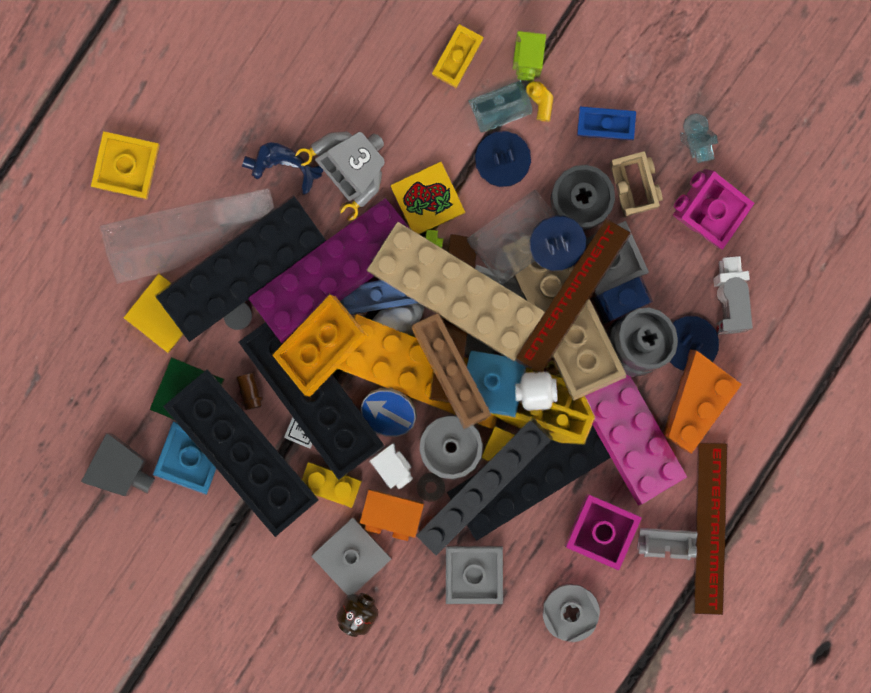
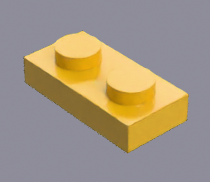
[432,24,484,89]
[302,462,362,508]

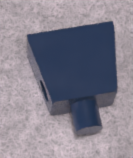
[593,276,653,324]

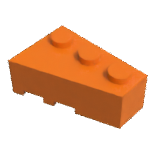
[663,350,742,454]

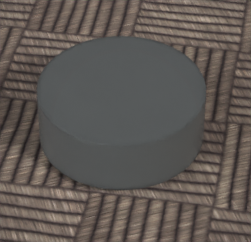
[223,303,252,330]

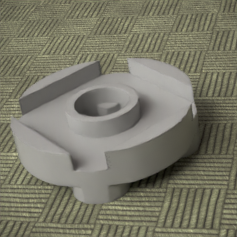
[542,584,600,642]

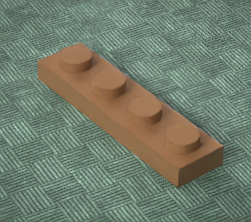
[411,313,491,429]

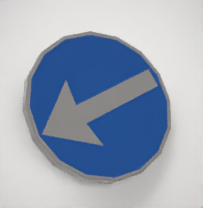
[360,388,417,437]

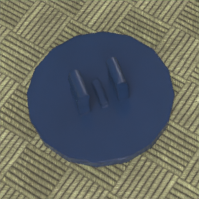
[475,131,531,187]
[529,215,586,271]
[670,316,719,371]

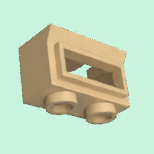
[610,151,663,218]

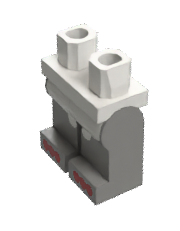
[713,256,753,335]

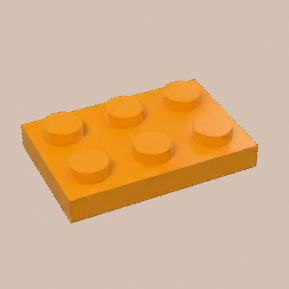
[273,294,368,397]

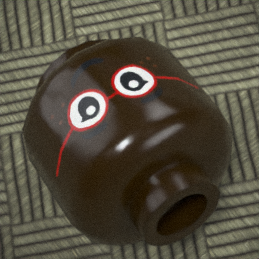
[336,593,379,637]

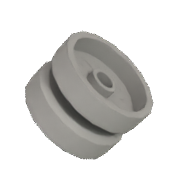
[419,416,483,479]

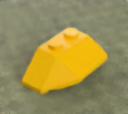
[491,368,595,444]

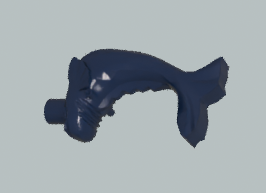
[242,142,324,196]

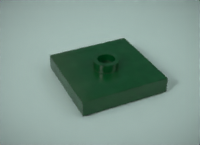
[149,357,225,420]

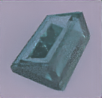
[468,80,533,132]

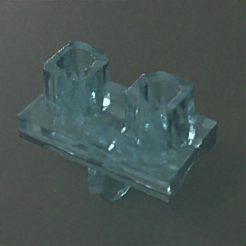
[679,113,718,163]

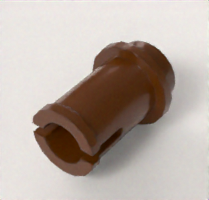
[236,373,263,410]

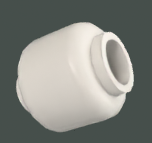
[515,372,557,410]

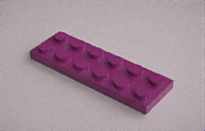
[248,198,410,343]

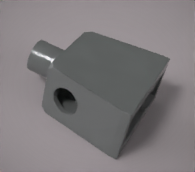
[81,433,155,496]

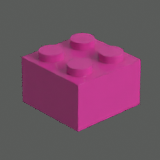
[564,494,642,570]

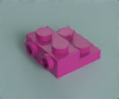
[673,169,755,250]

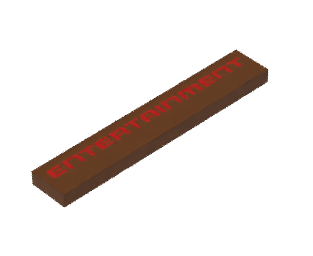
[515,219,631,373]
[694,443,728,615]

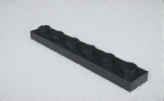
[416,418,553,556]

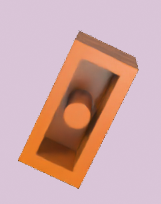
[360,489,424,541]

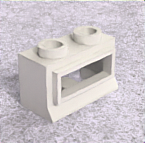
[370,443,413,489]

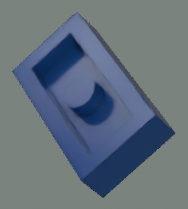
[577,106,636,141]

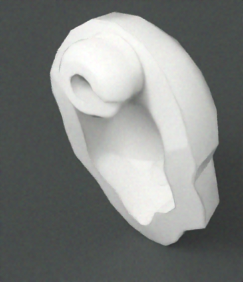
[373,303,424,335]

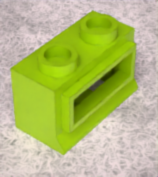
[512,31,546,81]

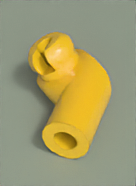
[526,81,553,122]

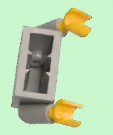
[295,131,385,220]

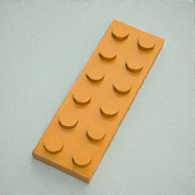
[337,314,498,429]

